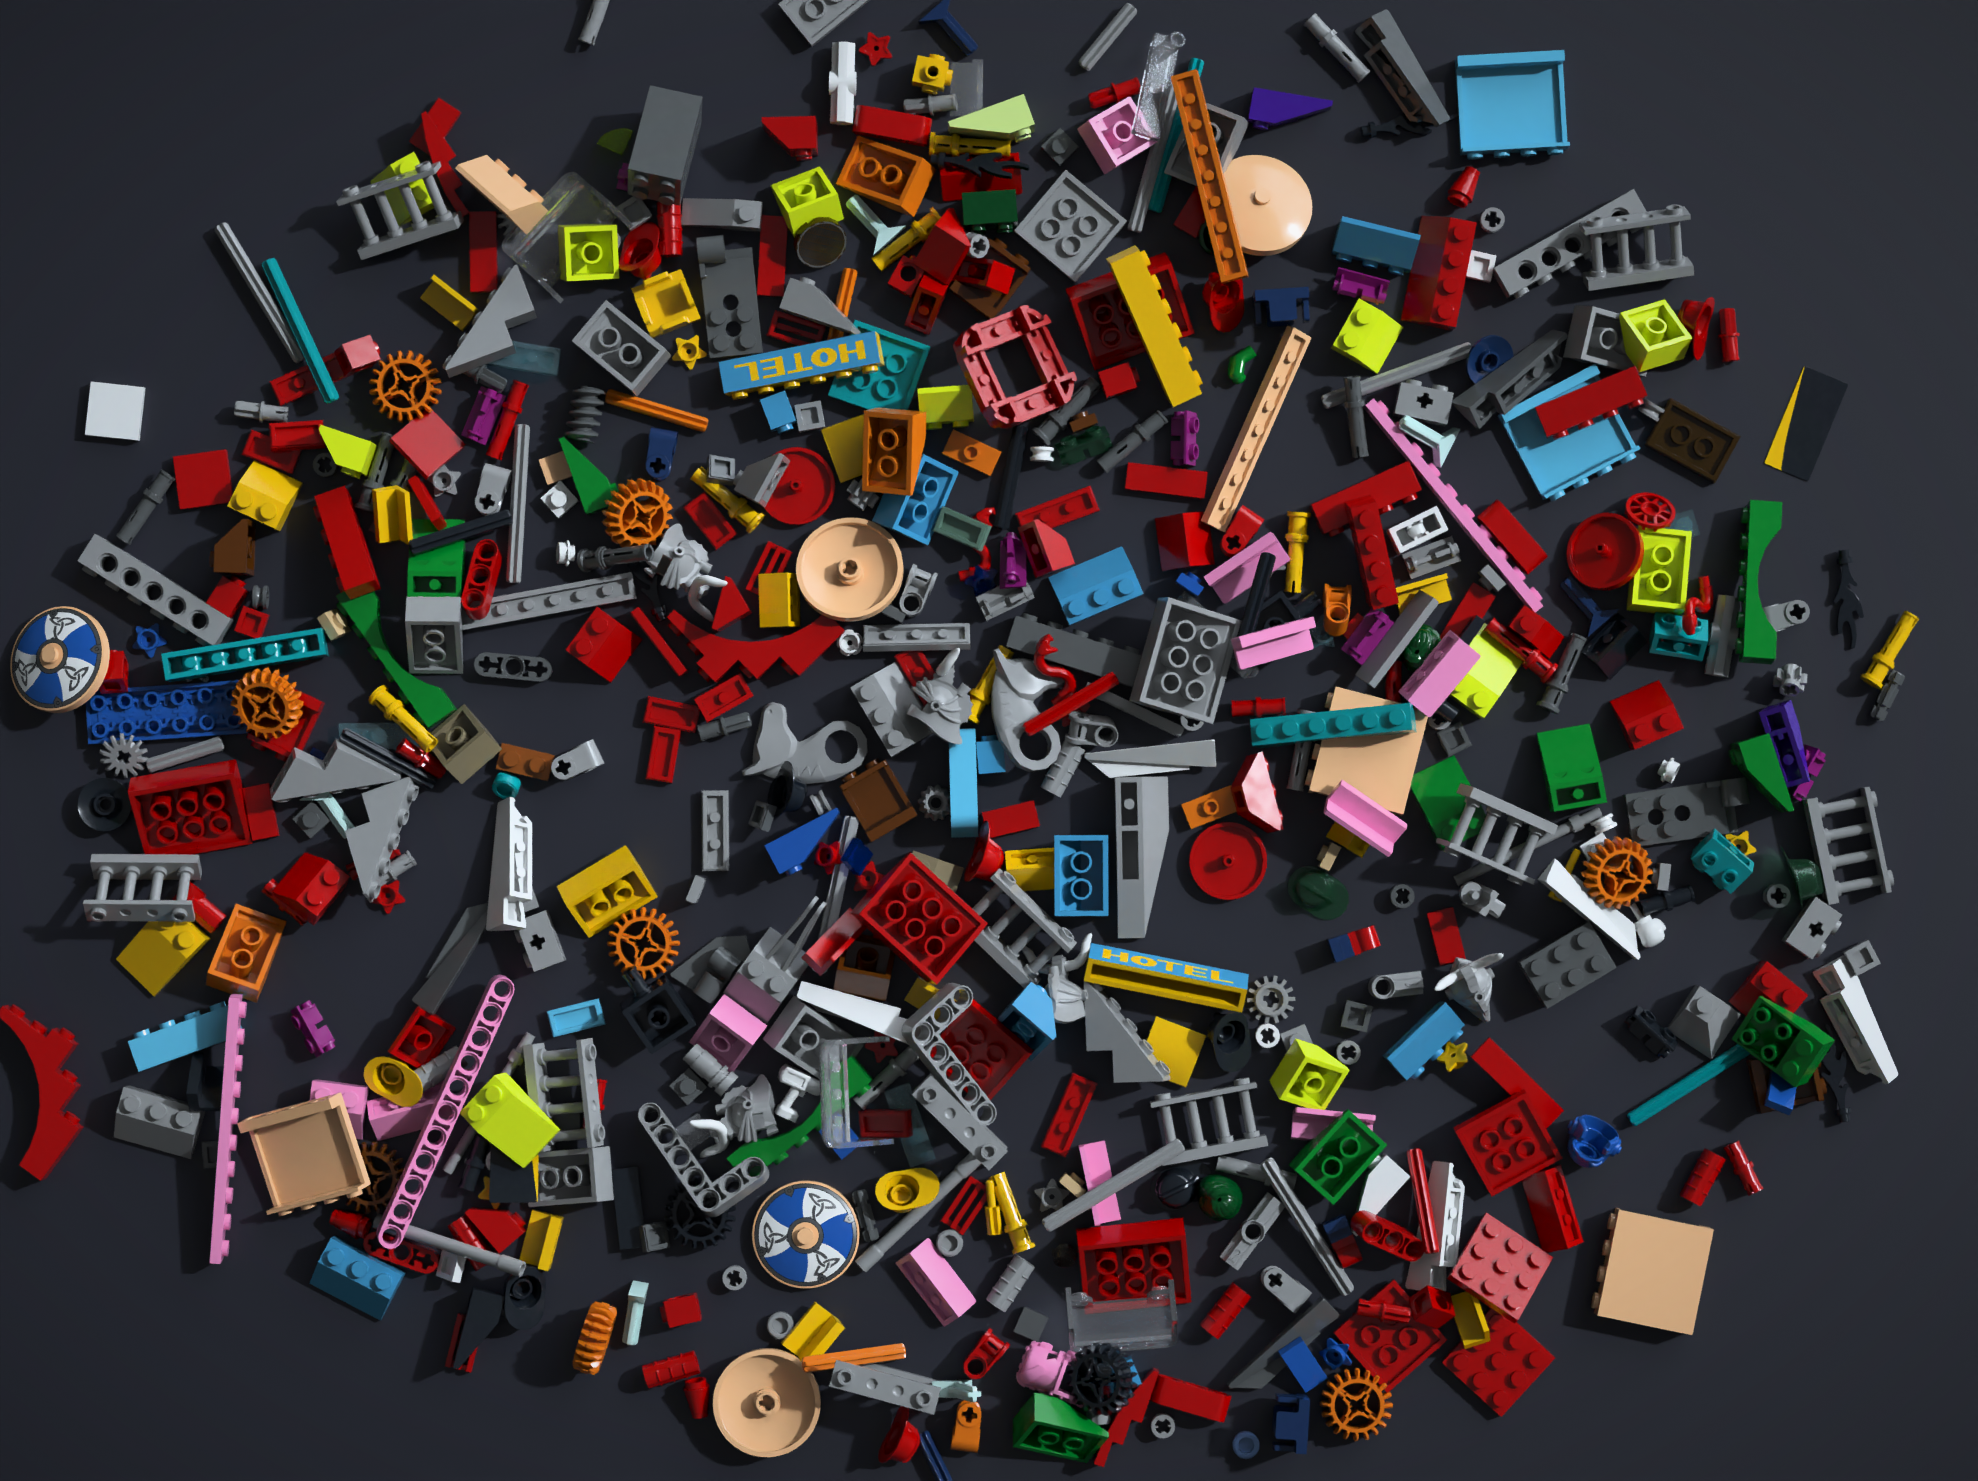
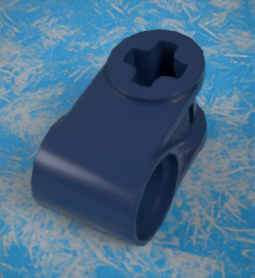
[646,427,678,481]

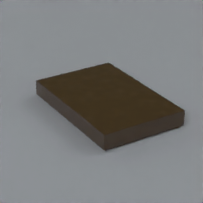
[1644,398,1741,484]

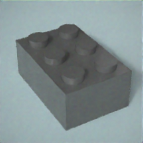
[1516,921,1617,1009]

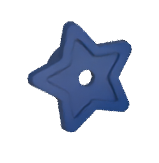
[132,623,167,658]
[1319,1338,1352,1370]

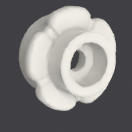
[556,540,575,566]
[836,630,863,656]
[1658,758,1680,783]

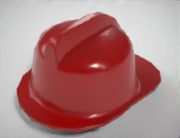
[619,222,662,280]
[1202,272,1244,332]
[1678,297,1715,360]
[964,821,1004,882]
[878,1406,920,1463]

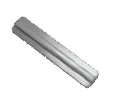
[1079,3,1137,71]
[146,737,225,773]

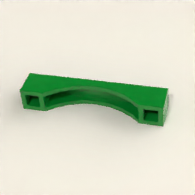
[1735,500,1782,665]
[336,591,457,728]
[726,1054,873,1177]

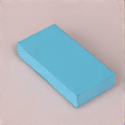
[547,998,606,1037]

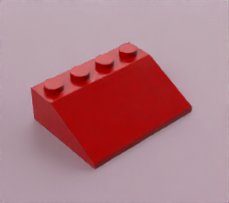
[1065,252,1195,370]
[128,759,253,855]
[850,852,988,985]
[1076,1218,1192,1314]

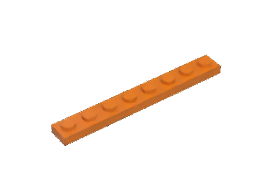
[1171,69,1249,284]

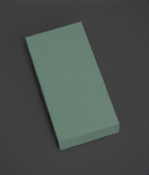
[933,506,992,551]

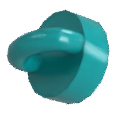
[492,772,521,799]

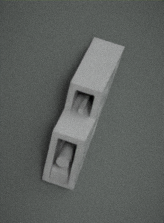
[443,265,537,378]
[270,738,401,803]
[345,776,419,903]
[1084,981,1170,1083]

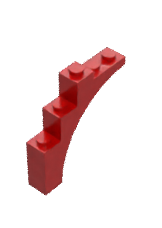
[667,610,845,683]
[0,1004,84,1181]

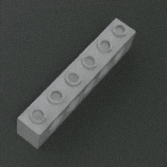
[1493,189,1647,299]
[78,534,235,646]

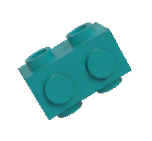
[1649,612,1708,661]
[1691,828,1754,894]

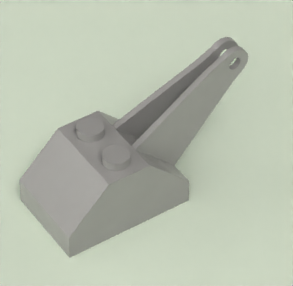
[723,896,827,1024]

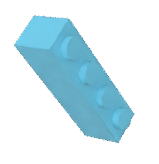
[128,1001,242,1072]

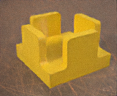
[631,269,701,338]

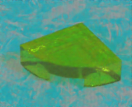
[597,128,633,156]

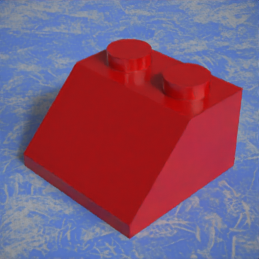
[762,116,818,161]
[566,607,643,682]
[1609,680,1684,750]
[271,852,350,926]
[1728,960,1808,1016]

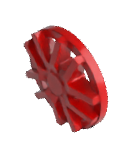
[1625,492,1676,532]

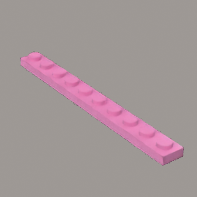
[1363,398,1543,613]
[210,994,247,1264]

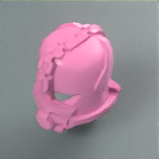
[1016,1341,1084,1408]

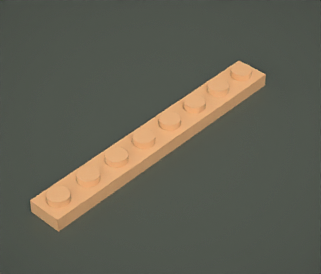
[1201,326,1312,532]

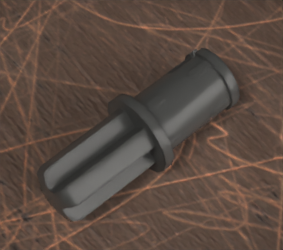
[463,365,507,393]
[697,712,752,741]

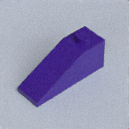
[1247,87,1333,130]
[1759,700,1810,788]

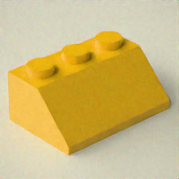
[557,845,658,938]

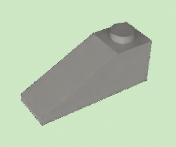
[681,198,763,232]
[779,277,860,335]

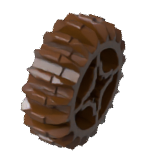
[340,1141,408,1214]

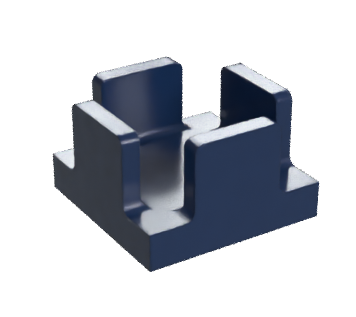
[1252,287,1310,327]
[1272,1393,1310,1454]

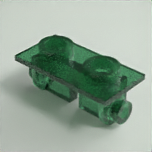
[1055,426,1113,466]

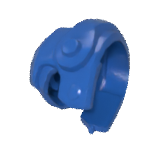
[1567,1114,1622,1168]

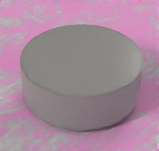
[936,1229,963,1257]
[767,1311,794,1339]

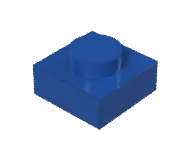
[1175,572,1204,597]

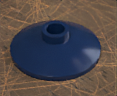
[1466,335,1513,384]

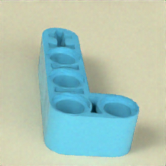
[949,728,978,838]

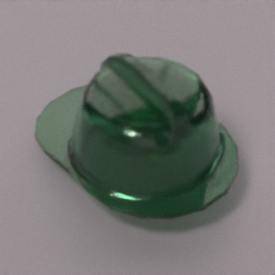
[1780,847,1825,908]
[1288,866,1349,920]

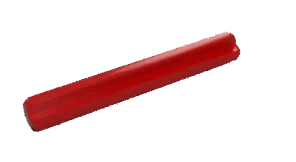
[1023,672,1119,736]
[1407,1148,1439,1254]

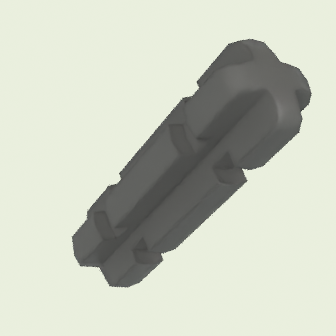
[1870,670,1905,722]
[852,1189,879,1242]

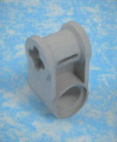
[475,463,512,516]
[899,564,938,618]
[1762,600,1810,632]
[1065,711,1118,747]
[551,739,604,780]
[1260,1266,1312,1313]

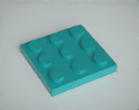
[828,320,931,410]

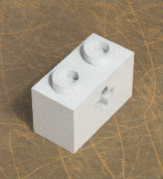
[1386,506,1448,555]

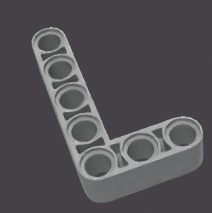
[902,983,997,1126]
[638,1103,769,1217]

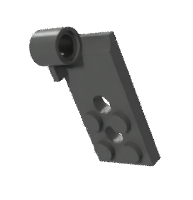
[696,235,763,359]
[1624,777,1750,846]

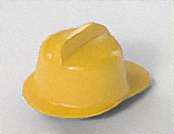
[364,1056,423,1107]
[875,1168,940,1213]

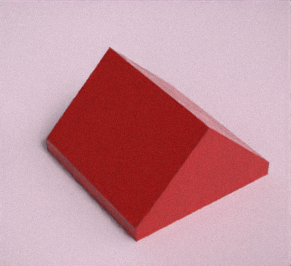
[913,208,971,284]
[1155,512,1215,571]
[712,576,752,632]
[388,1006,456,1068]

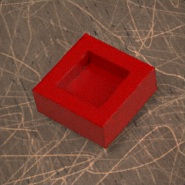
[234,606,270,638]

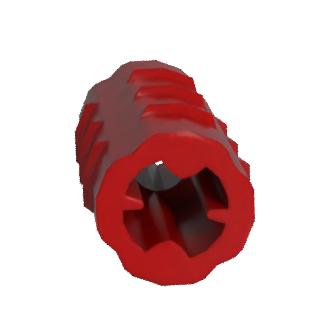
[657,202,683,257]
[1680,1148,1726,1207]
[447,1214,492,1271]
[1200,1282,1251,1339]
[642,1350,701,1389]

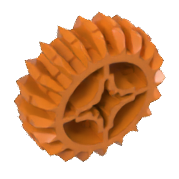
[369,351,442,423]
[602,478,673,548]
[231,667,304,740]
[1581,836,1653,909]
[607,907,680,980]
[573,1301,617,1375]
[1320,1367,1393,1441]

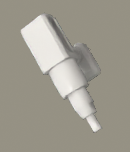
[774,1064,827,1123]

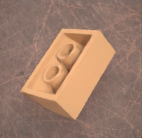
[455,155,548,235]

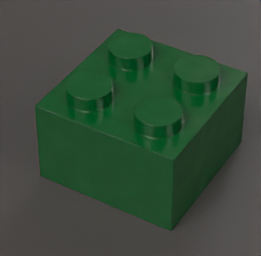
[962,189,1018,235]

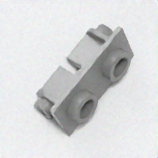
[1402,536,1461,579]
[976,580,1035,621]

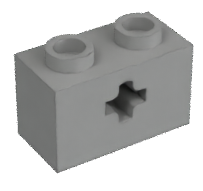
[1392,379,1454,427]
[1781,896,1842,959]
[514,910,566,972]

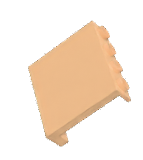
[1305,687,1428,816]
[237,1092,371,1216]
[1591,1208,1714,1335]

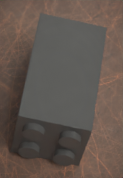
[628,85,703,206]

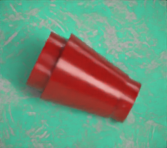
[1447,166,1480,208]
[329,1209,372,1239]
[683,1377,710,1419]

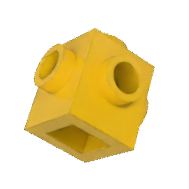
[912,54,953,95]

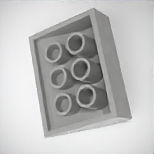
[1129,597,1241,724]

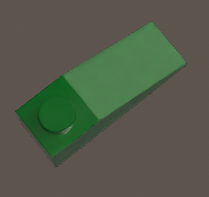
[559,437,619,516]

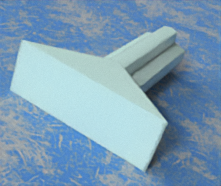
[846,195,906,256]
[1399,415,1460,468]
[299,792,355,839]
[622,1280,649,1345]
[932,1379,981,1403]

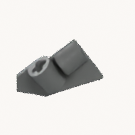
[670,935,751,1004]

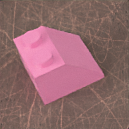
[1077,96,1157,175]
[689,994,767,1072]
[309,1079,369,1140]

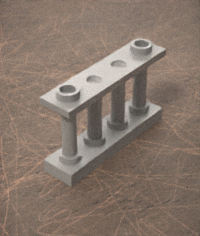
[336,161,464,260]
[1579,204,1694,291]
[1436,783,1558,886]
[1802,787,1894,905]
[83,854,202,922]
[972,868,1077,988]
[523,1038,605,1152]
[912,1073,1008,1170]
[1150,1077,1268,1166]
[829,1360,941,1415]

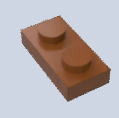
[496,743,555,781]

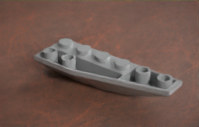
[1114,777,1169,938]

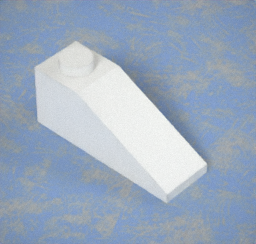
[1351,1153,1410,1236]

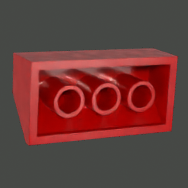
[1401,216,1477,331]

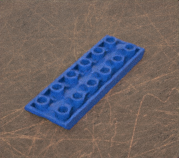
[86,680,249,744]

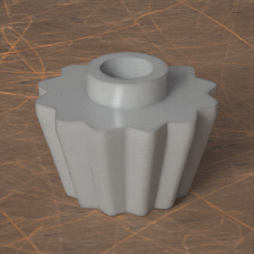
[918,784,951,821]

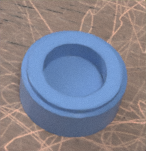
[1232,1431,1259,1459]

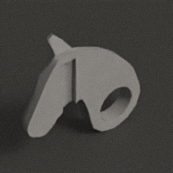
[991,648,1065,772]
[742,702,868,784]

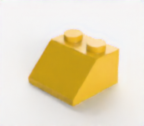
[227,460,303,531]

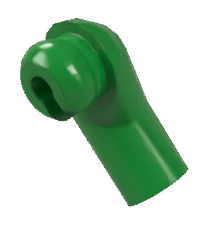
[1227,345,1257,384]

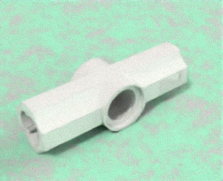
[829,42,857,125]

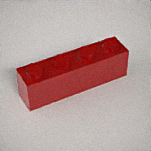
[1535,366,1647,441]
[1309,461,1422,537]
[313,485,381,600]
[1344,495,1399,610]

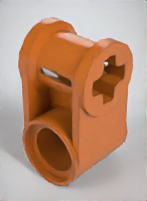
[1323,583,1352,636]
[951,1400,981,1453]

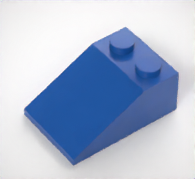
[764,808,840,876]

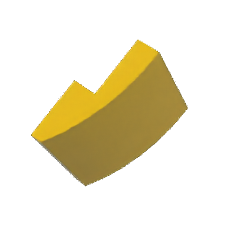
[821,414,864,483]
[1147,1016,1206,1088]

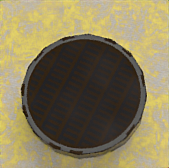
[793,217,847,268]

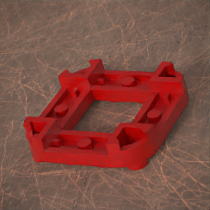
[953,305,1077,428]

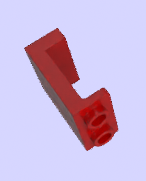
[246,688,325,762]

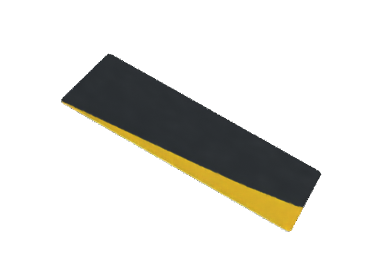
[1765,366,1848,481]
[489,1143,539,1203]

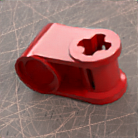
[1220,505,1265,558]
[963,1327,1010,1379]

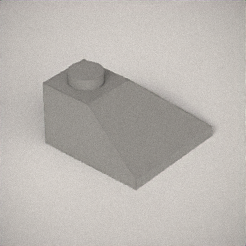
[733,453,790,508]
[1667,985,1741,1059]

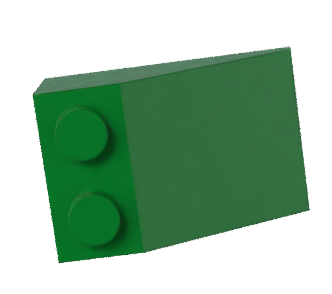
[1728,733,1794,812]
[1410,755,1486,851]
[1289,1109,1387,1205]
[1013,1393,1109,1463]

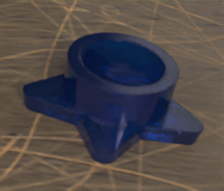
[964,565,998,596]

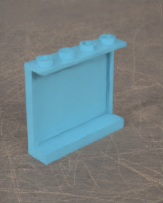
[1455,50,1570,159]
[1498,364,1640,502]

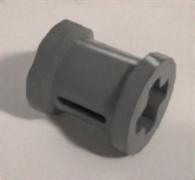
[1762,884,1791,908]

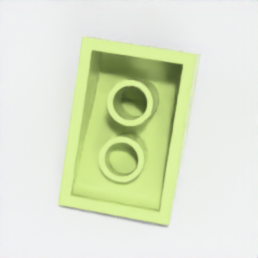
[948,94,1035,143]

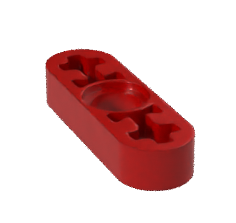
[363,1231,440,1274]

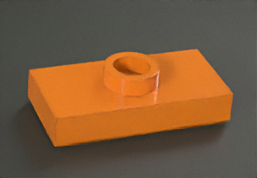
[942,429,1002,476]
[1181,785,1237,829]

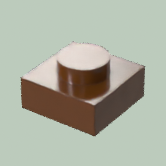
[1069,411,1098,434]

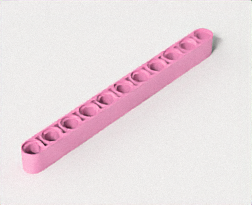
[376,975,515,1249]

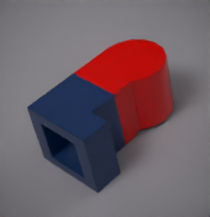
[1326,925,1381,962]
[1321,1214,1363,1269]

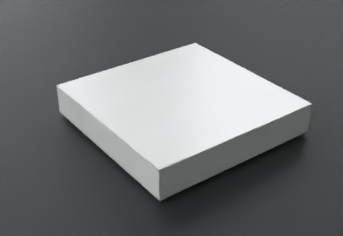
[85,382,146,441]

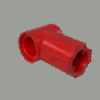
[172,882,227,933]

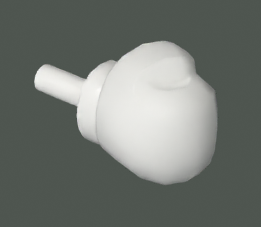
[1630,903,1666,948]

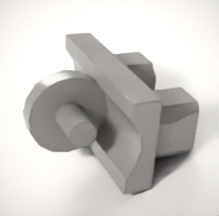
[1459,881,1506,918]

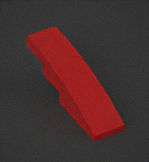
[421,111,469,217]
[1470,1037,1564,1129]
[1093,1368,1159,1467]

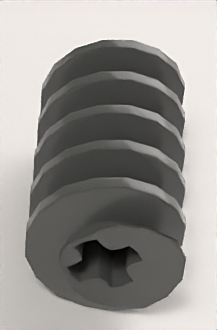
[564,386,606,444]

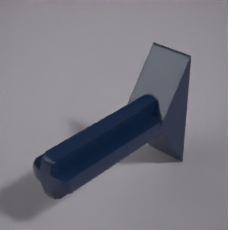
[919,0,978,56]
[1560,576,1620,638]

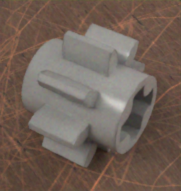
[846,479,880,511]
[1773,664,1807,697]

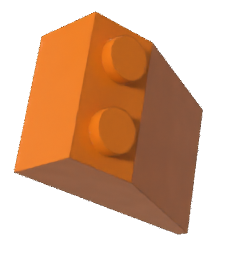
[836,136,936,217]
[862,407,926,496]
[206,904,287,1003]

